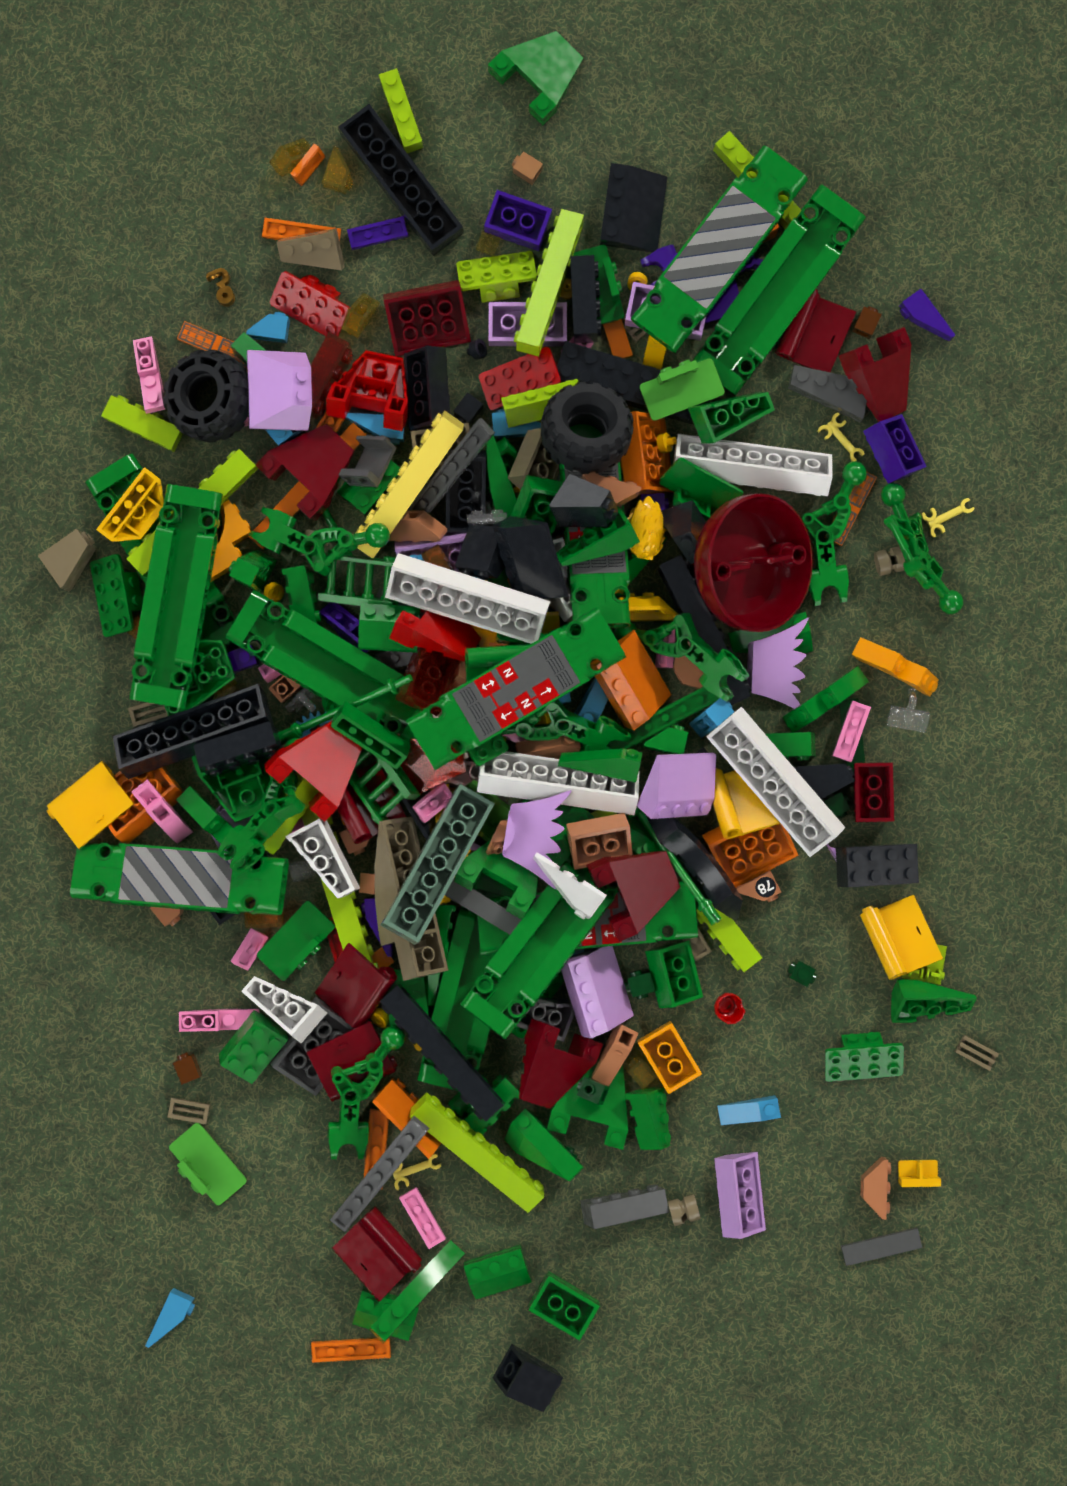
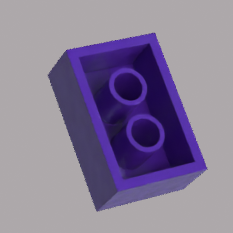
[484,190,552,252]
[863,414,927,484]

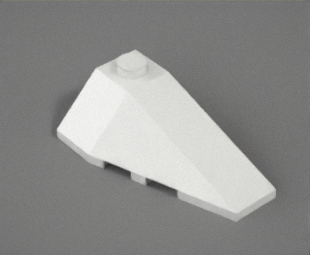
[533,853,607,919]

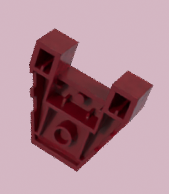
[838,327,912,422]
[256,424,355,521]
[586,851,680,942]
[519,1019,603,1109]

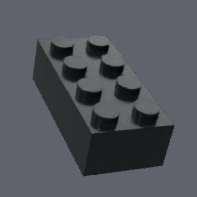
[570,255,601,344]
[404,345,450,431]
[446,450,486,533]
[193,721,282,776]
[836,844,919,887]

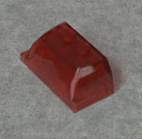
[395,647,459,716]

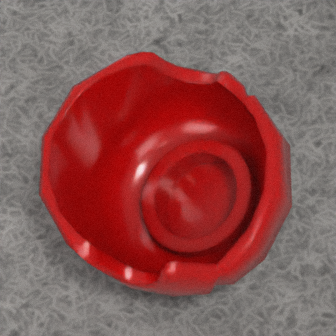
[714,993,745,1024]

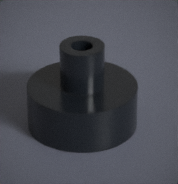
[467,339,487,360]

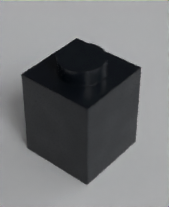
[453,392,483,426]

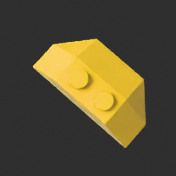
[96,467,164,542]
[618,593,679,622]

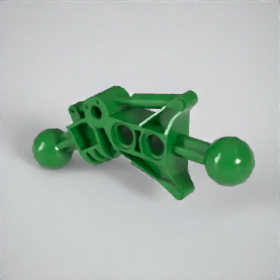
[880,482,963,615]

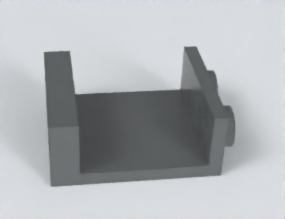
[339,435,396,487]

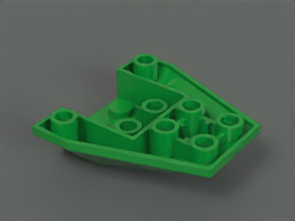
[164,639,236,716]

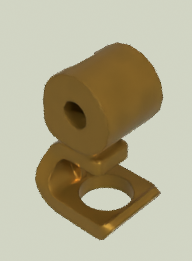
[206,268,235,307]

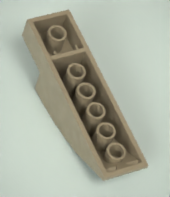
[375,816,448,981]

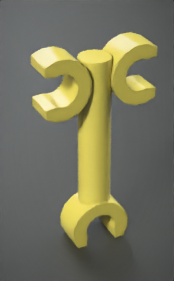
[817,413,865,461]
[921,498,974,538]
[393,1154,441,1190]

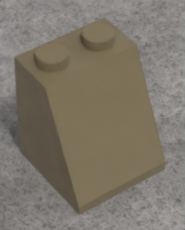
[38,529,96,592]

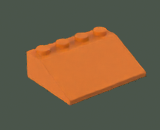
[620,411,674,495]
[590,630,672,730]
[108,767,184,844]
[702,823,799,888]
[372,1078,441,1159]

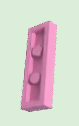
[832,701,871,763]
[399,1187,446,1249]

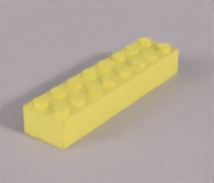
[355,410,464,558]

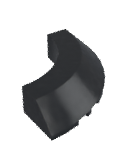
[646,815,743,921]

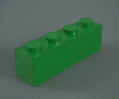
[331,701,411,770]

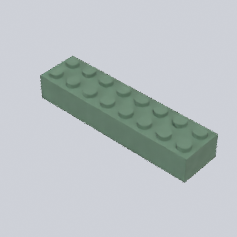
[380,784,495,945]

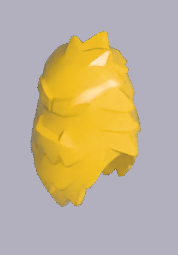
[627,496,666,560]

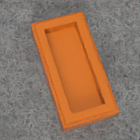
[290,144,325,186]

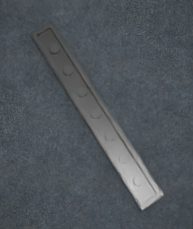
[407,418,495,514]
[330,1116,430,1232]

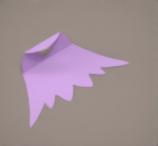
[747,618,809,709]
[502,790,572,889]

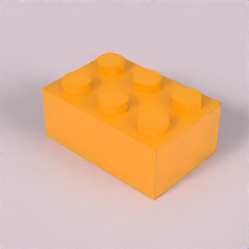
[637,1021,702,1094]

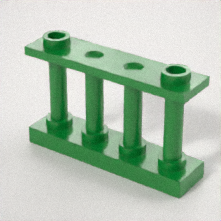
[318,549,398,606]
[349,749,421,825]

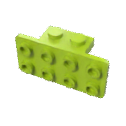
[456,251,537,303]

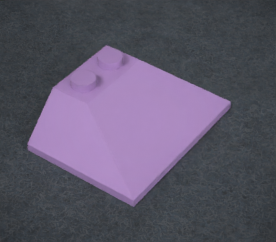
[247,350,312,431]

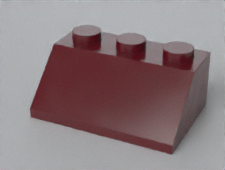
[854,762,894,822]

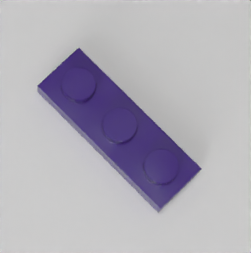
[347,216,408,250]

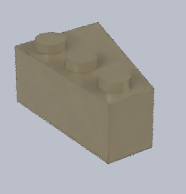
[277,228,345,271]

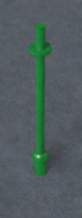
[278,674,413,744]
[630,807,722,926]

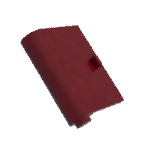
[775,289,856,373]
[337,761,406,844]
[315,943,397,1028]
[306,1021,398,1102]
[332,1206,422,1301]

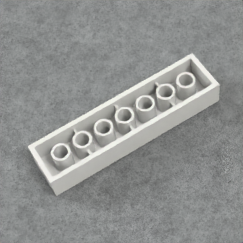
[673,434,832,496]
[385,553,550,644]
[706,707,845,857]
[477,751,639,815]

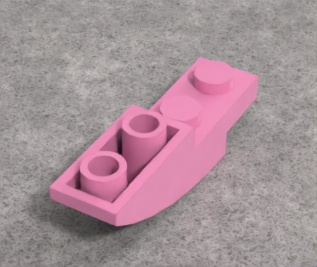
[133,336,165,414]
[132,779,193,844]
[179,1009,260,1032]

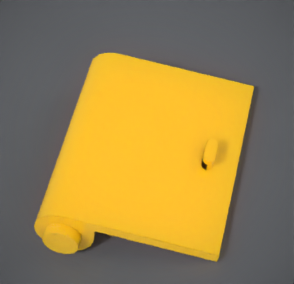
[46,761,134,849]
[712,768,780,839]
[860,895,943,980]

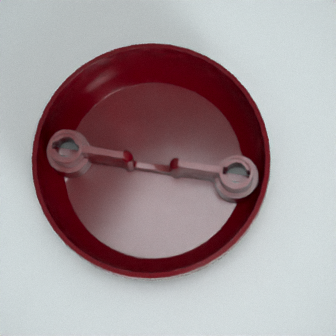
[694,493,813,632]

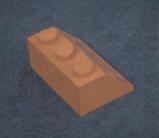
[566,813,632,870]

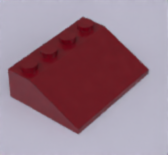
[383,280,471,356]

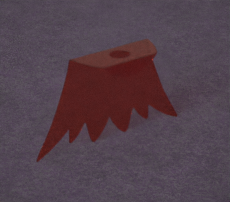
[400,738,466,794]

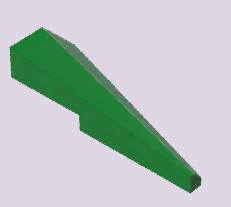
[424,905,456,1006]

